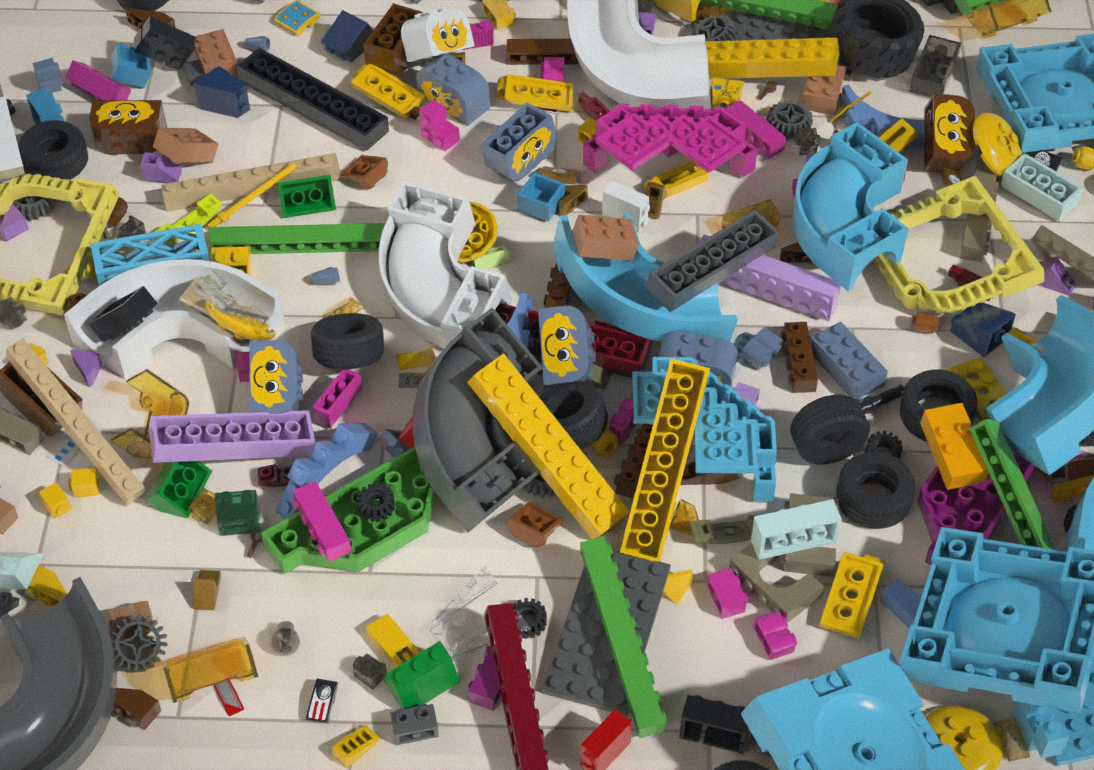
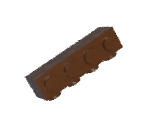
[543,262,572,308]
[780,321,818,393]
[614,424,653,499]

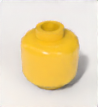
[1072,146,1094,171]
[591,427,619,456]

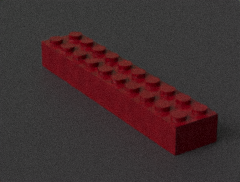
[495,303,651,378]

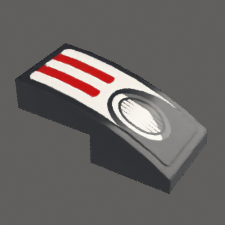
[306,678,338,724]

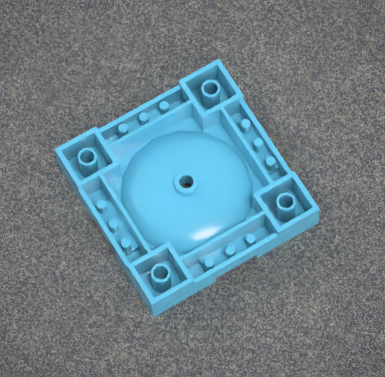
[976,34,1094,153]
[900,527,1094,713]
[741,648,965,770]

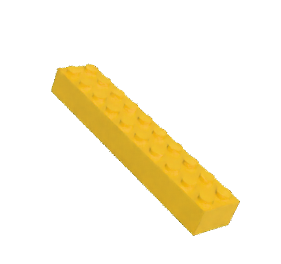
[467,353,630,539]
[620,358,710,562]

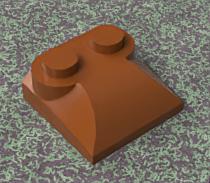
[340,155,388,189]
[507,502,563,547]

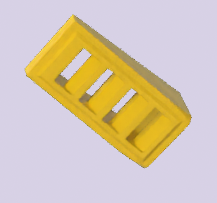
[332,724,380,768]

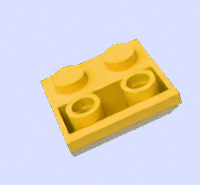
[211,246,251,275]

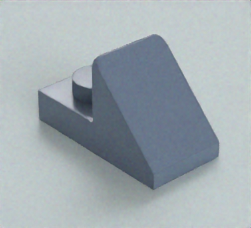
[381,429,410,458]

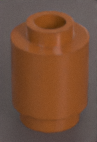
[911,312,939,333]

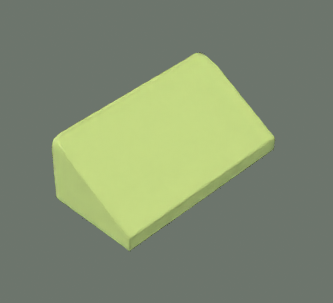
[472,245,510,269]

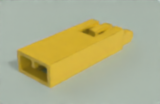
[879,118,918,153]
[643,161,709,198]
[366,613,420,668]

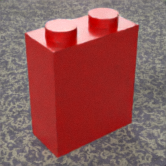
[580,709,632,770]

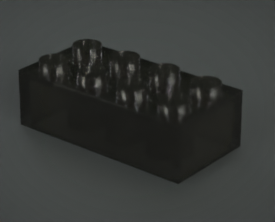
[909,35,962,97]

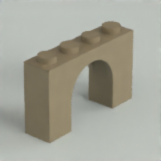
[1031,225,1094,284]
[780,493,839,577]
[729,543,824,623]

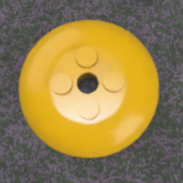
[973,112,1022,177]
[458,201,498,263]
[205,297,276,341]
[925,705,1003,770]

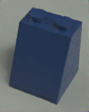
[320,10,373,62]
[193,66,250,118]
[950,302,1016,357]

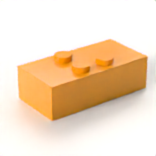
[920,403,989,490]

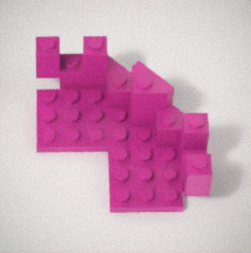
[583,104,757,178]

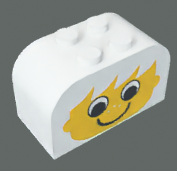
[401,7,475,62]

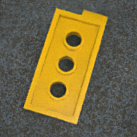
[350,64,425,119]
[496,74,573,112]
[947,357,1007,422]
[819,551,886,640]

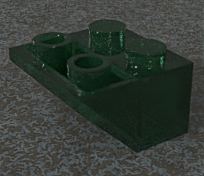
[215,490,261,536]

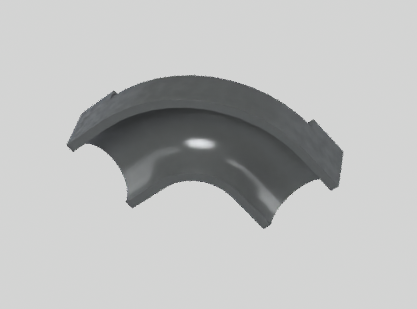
[412,307,543,533]
[0,577,117,770]

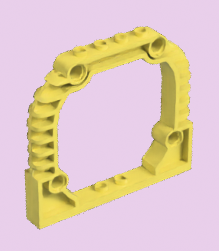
[0,174,119,316]
[872,176,1044,314]

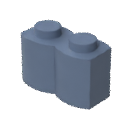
[32,58,64,93]
[740,328,783,370]

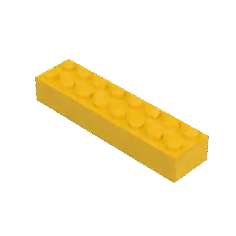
[706,38,839,79]

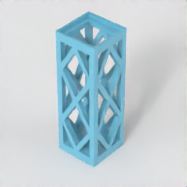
[90,224,209,286]

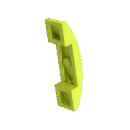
[154,193,222,244]

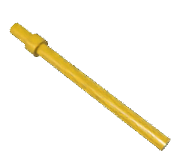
[207,163,297,228]

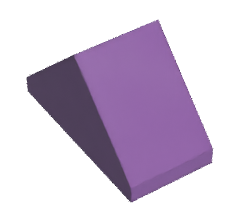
[0,204,29,242]
[70,349,102,387]

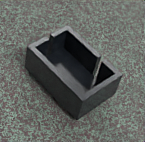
[133,16,195,71]
[89,285,158,342]
[679,694,749,754]

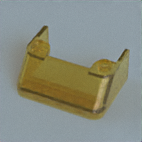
[967,0,1052,38]
[110,369,189,459]
[162,637,259,703]

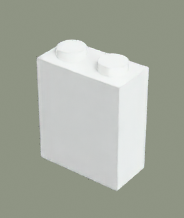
[602,181,650,232]

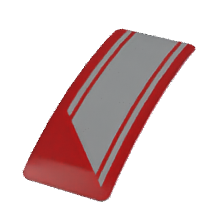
[214,679,244,717]

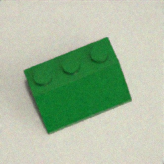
[277,175,336,218]
[145,461,212,518]
[383,641,460,709]

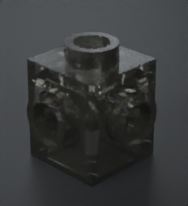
[795,127,821,155]
[0,296,28,329]

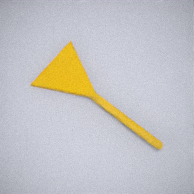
[830,91,872,123]

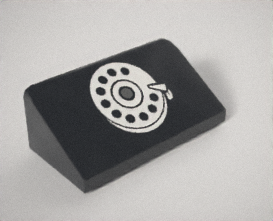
[1026,150,1062,172]

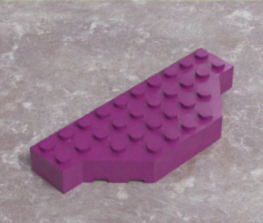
[917,452,1037,565]

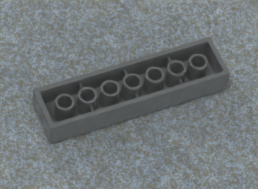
[645,210,780,312]

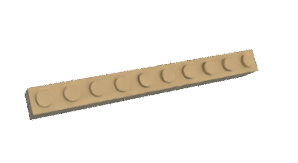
[161,153,341,212]
[6,338,145,506]

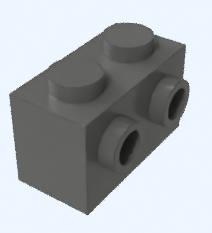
[390,704,439,745]

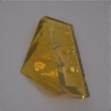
[323,296,363,318]
[669,499,699,537]
[993,717,1030,762]

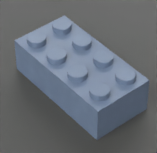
[810,321,888,400]

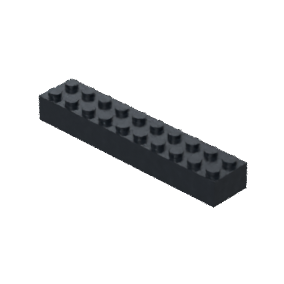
[237,47,389,151]

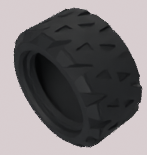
[827,0,925,78]

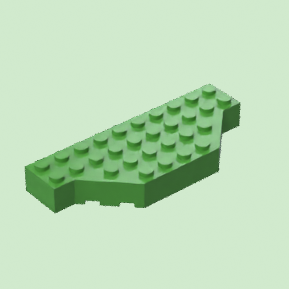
[261,446,437,574]

